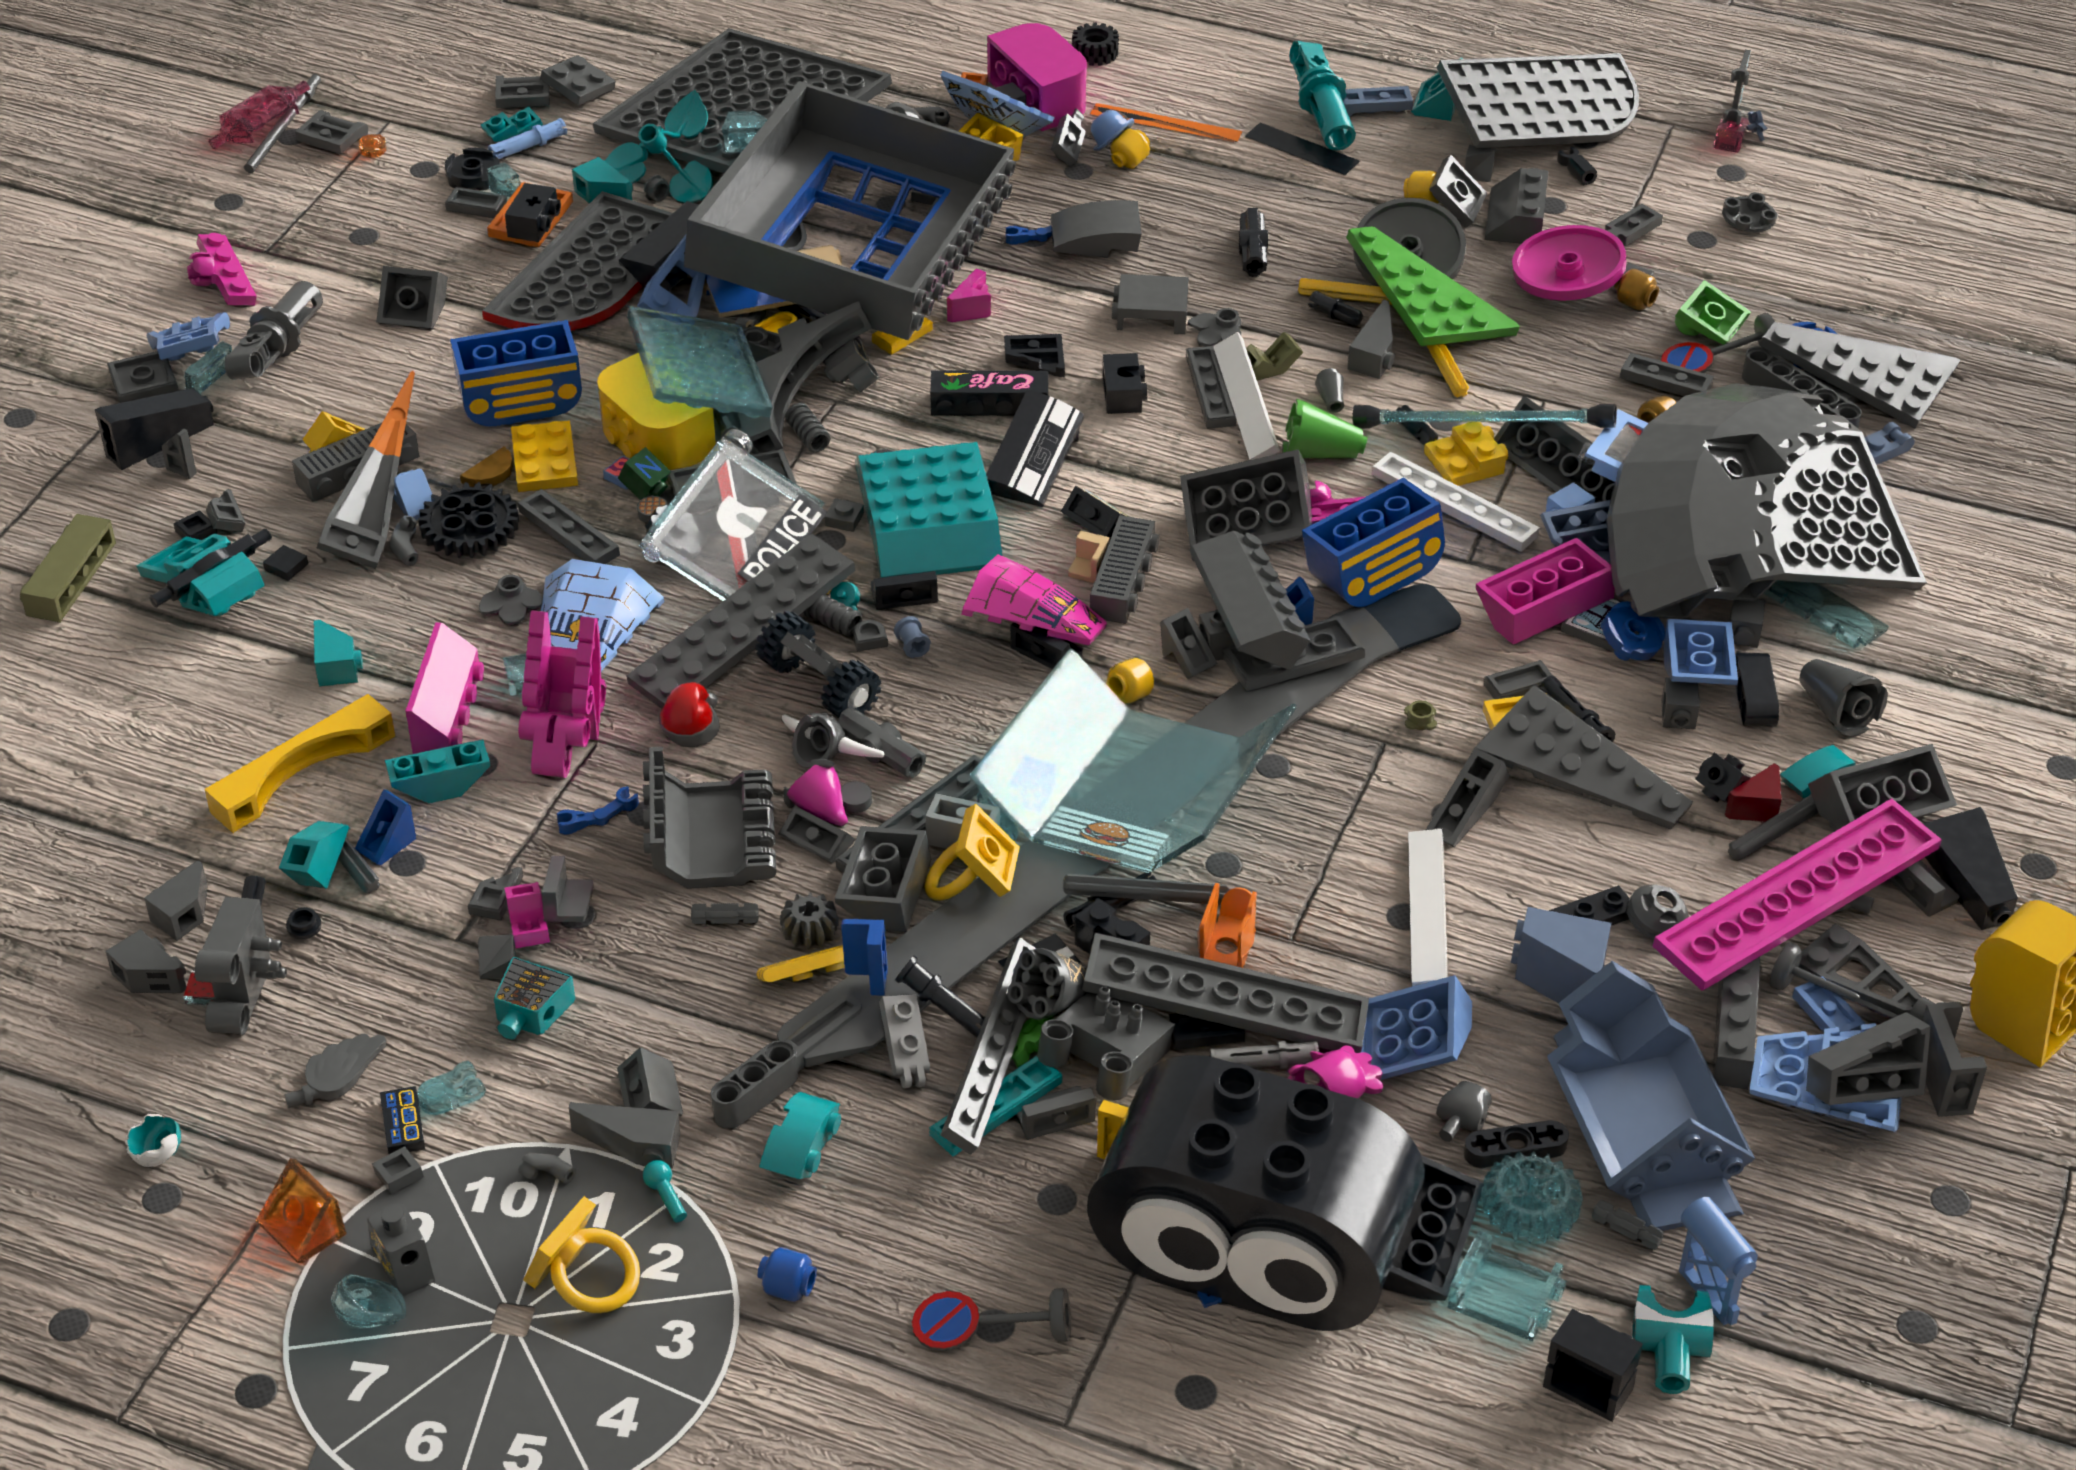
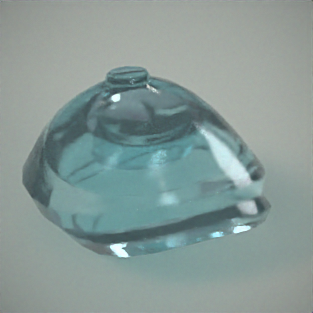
[330,1274,406,1329]

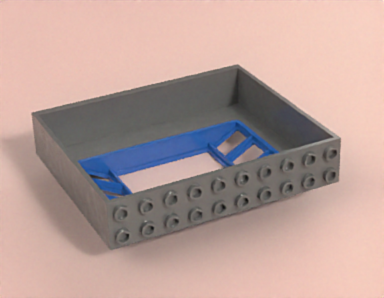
[684,81,1016,340]

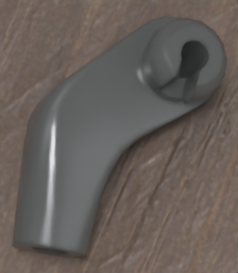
[390,515,418,566]

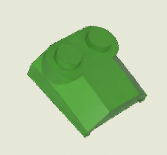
[1675,280,1751,345]

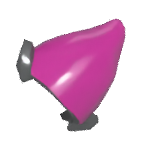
[783,758,848,826]

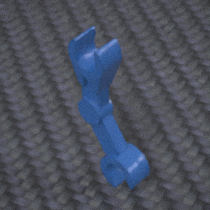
[1006,225,1052,245]
[557,786,639,835]

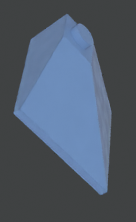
[1361,975,1472,1080]

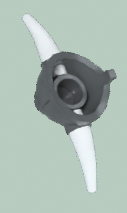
[782,713,884,768]

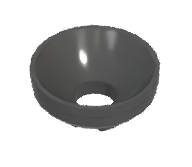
[1626,884,1689,939]

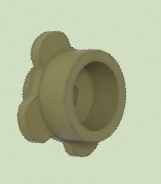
[1404,700,1437,730]

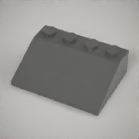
[1180,449,1312,562]

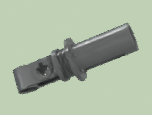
[224,281,323,380]

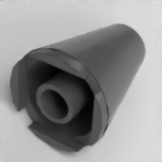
[1799,659,1888,736]

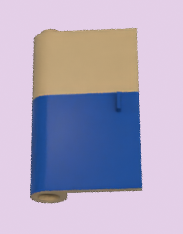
[703,245,842,318]

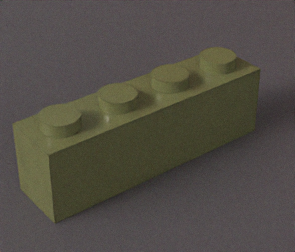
[20,514,116,623]

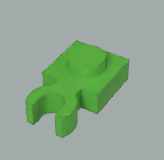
[1010,1017,1055,1068]

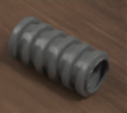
[785,403,831,453]
[803,595,862,637]

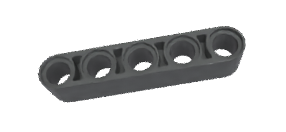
[1742,346,1862,428]

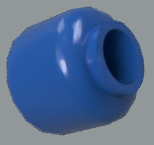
[757,1247,817,1302]

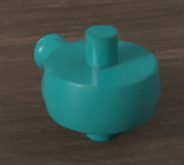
[831,582,860,610]

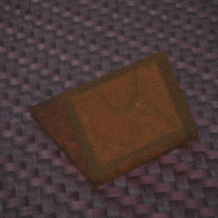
[256,1158,347,1263]

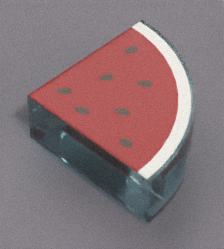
[184,970,215,1005]

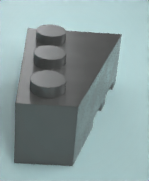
[1806,1012,1931,1105]

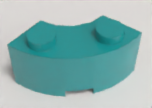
[759,1092,841,1180]

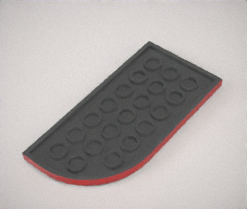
[482,191,673,331]

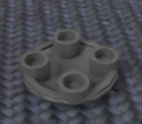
[1722,192,1778,233]

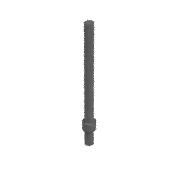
[244,74,321,173]

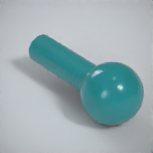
[642,1160,687,1223]

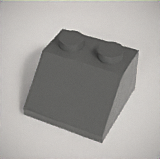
[376,266,448,329]

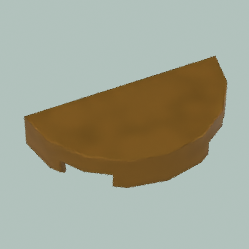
[460,446,513,487]

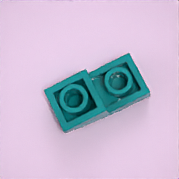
[480,106,543,142]
[1780,745,1856,799]

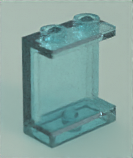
[1447,1231,1567,1342]

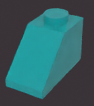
[314,620,363,687]

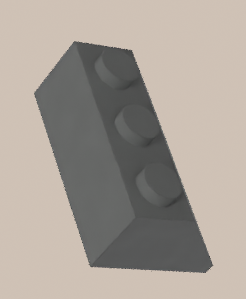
[1485,168,1548,244]
[834,826,932,932]

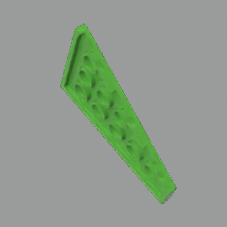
[1346,226,1520,346]

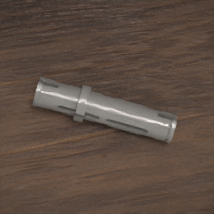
[1210,1040,1319,1070]

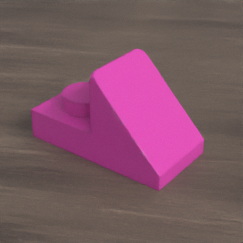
[947,268,991,323]

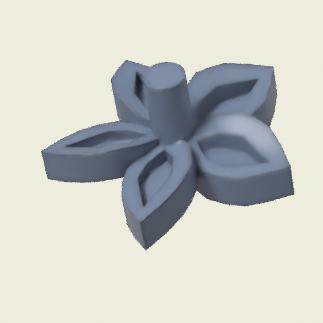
[1746,110,1768,141]

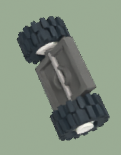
[755,611,882,718]

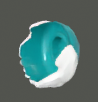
[125,1114,181,1167]

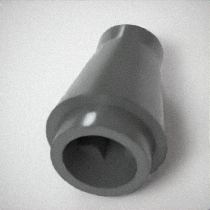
[1315,368,1344,413]

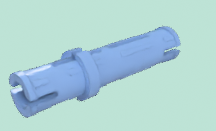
[488,118,567,159]

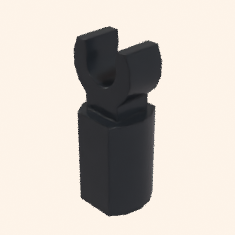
[1557,147,1597,186]

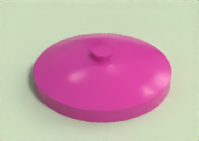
[1512,225,1627,301]

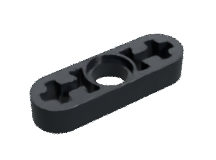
[1464,1120,1569,1168]

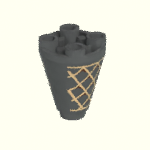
[1008,948,1087,1020]

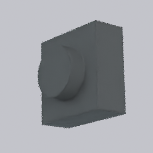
[825,498,864,532]

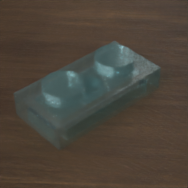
[184,341,232,394]

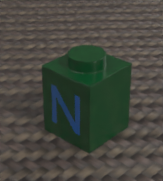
[618,447,671,500]

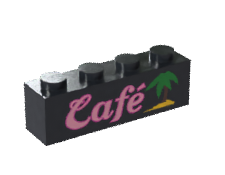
[930,370,1048,416]

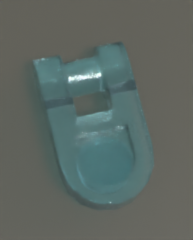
[417,1061,486,1115]

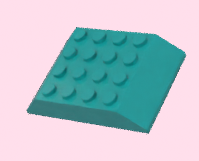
[855,442,1003,578]

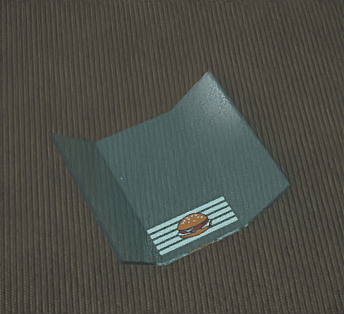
[970,649,1297,873]

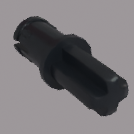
[1308,290,1363,326]

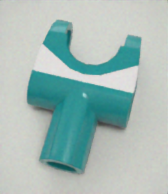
[1631,1284,1714,1394]

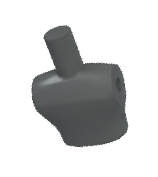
[1436,1081,1492,1142]

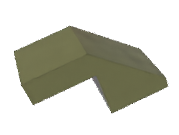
[1246,332,1303,381]

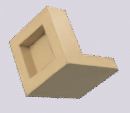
[1068,531,1110,583]

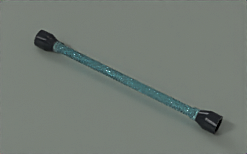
[1352,404,1617,429]

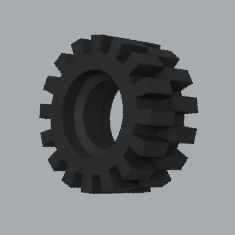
[1072,22,1119,66]

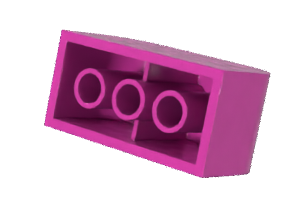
[987,23,1087,131]

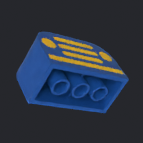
[450,320,582,427]
[1302,477,1445,607]

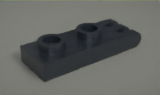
[1549,885,1629,926]

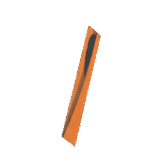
[1090,103,1242,143]

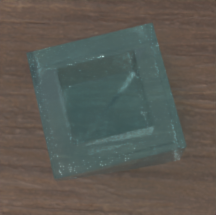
[487,162,520,197]
[503,654,527,696]

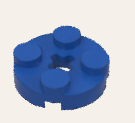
[1601,601,1665,661]

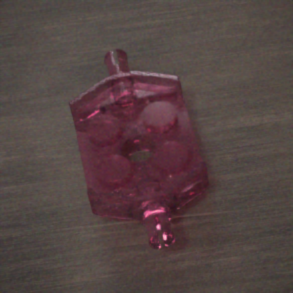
[208,80,310,149]

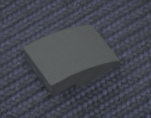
[1050,200,1142,258]

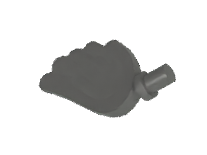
[284,1034,387,1108]

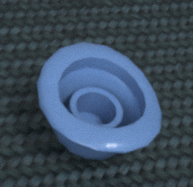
[1091,110,1134,151]

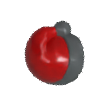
[659,682,720,747]

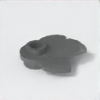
[1188,308,1241,347]
[479,575,542,625]

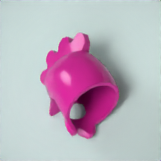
[1288,1045,1383,1099]

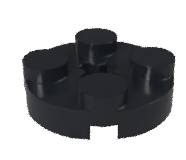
[445,148,500,190]

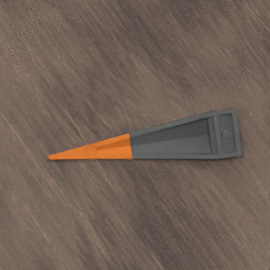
[317,370,415,569]

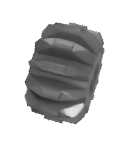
[780,891,839,950]

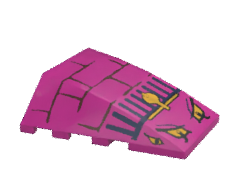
[961,554,1107,646]

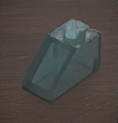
[722,111,768,152]

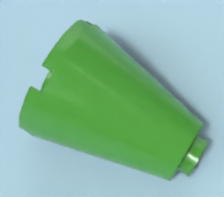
[1282,399,1367,458]

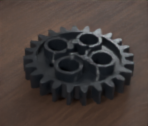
[418,482,519,558]

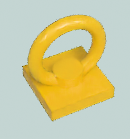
[924,804,1020,901]
[523,1196,640,1313]

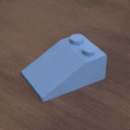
[1663,619,1738,685]

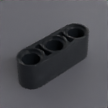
[1735,653,1779,726]

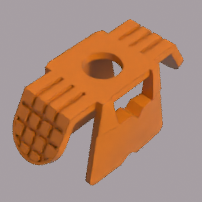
[1197,883,1257,968]

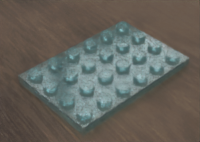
[627,306,773,418]

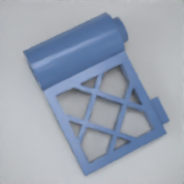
[1679,1197,1758,1326]

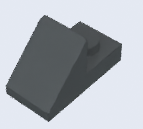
[1160,608,1218,679]

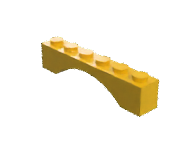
[204,694,395,833]

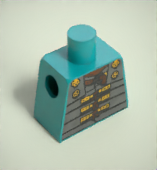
[494,957,575,1040]

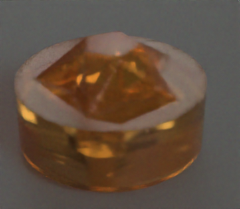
[358,134,387,158]

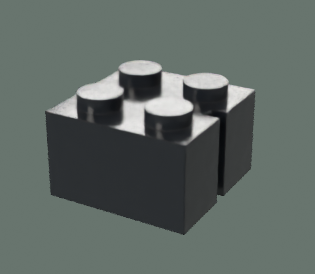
[1543,1308,1643,1422]

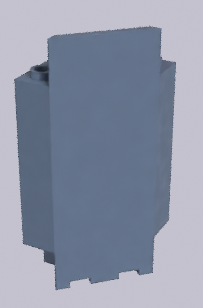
[1547,961,1755,1231]

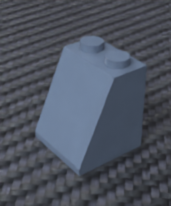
[1511,907,1612,1004]

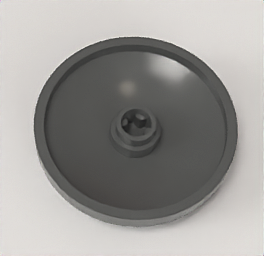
[1353,198,1466,286]

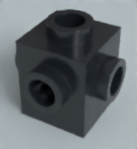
[1695,752,1752,803]

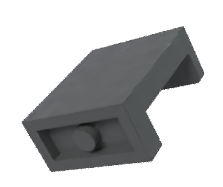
[1112,274,1189,334]
[1922,1002,1987,1117]

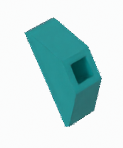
[385,739,490,804]

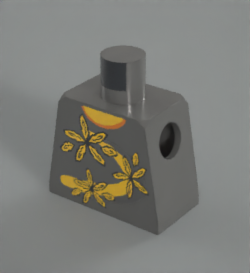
[367,1203,435,1297]

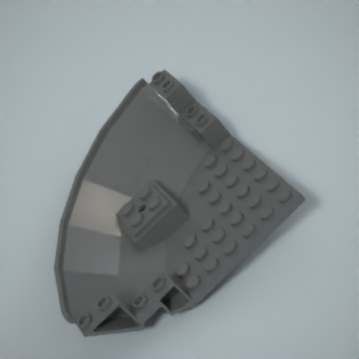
[1607,383,1927,619]

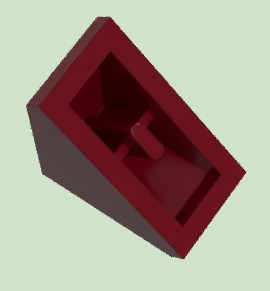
[1724,763,1782,822]

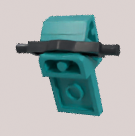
[136,528,272,616]

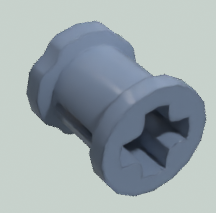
[894,616,931,658]

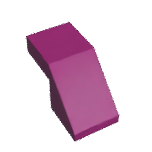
[504,882,550,948]

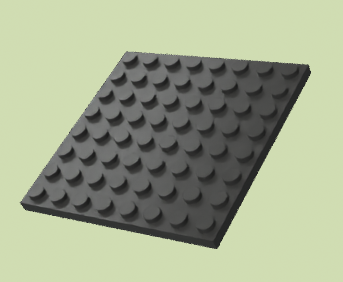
[593,28,892,173]

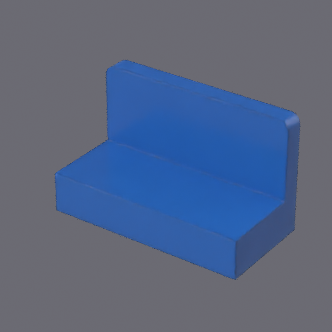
[841,919,888,996]

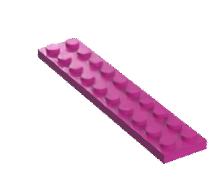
[1652,798,1942,991]

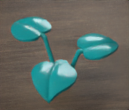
[604,90,713,203]

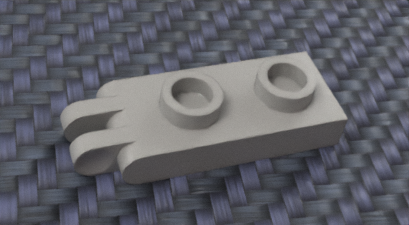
[879,994,930,1088]

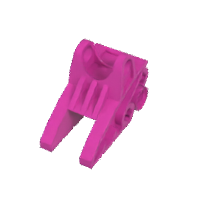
[518,611,606,778]

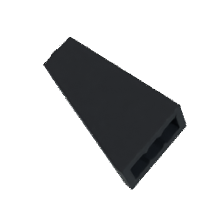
[95,388,214,470]
[1923,807,2018,930]

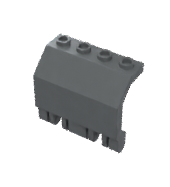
[643,747,776,889]

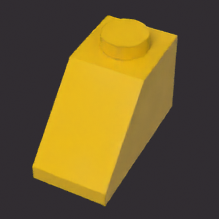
[302,411,365,453]

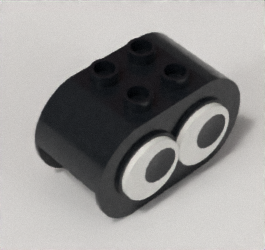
[1087,1055,1424,1331]

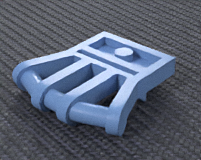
[146,312,230,361]

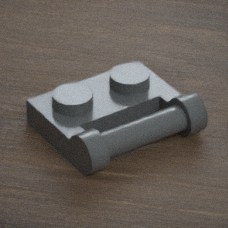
[495,75,550,109]
[295,110,368,154]

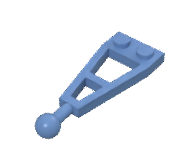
[637,235,706,338]

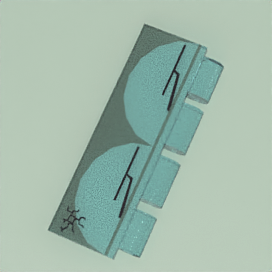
[1763,580,1889,648]

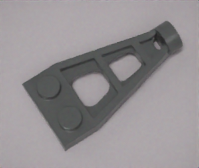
[1798,923,1935,1021]

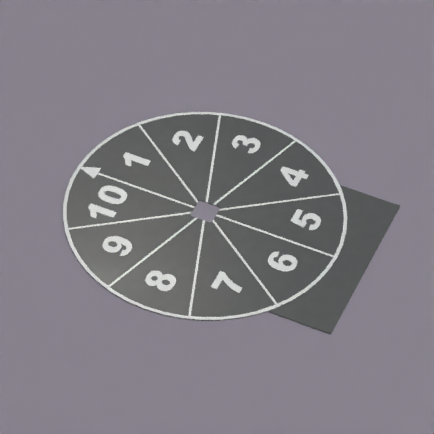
[283,1142,740,1470]

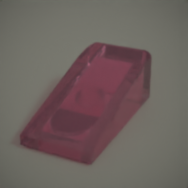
[1713,115,1749,153]

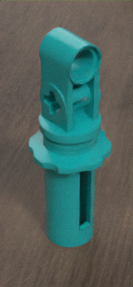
[1289,41,1356,151]

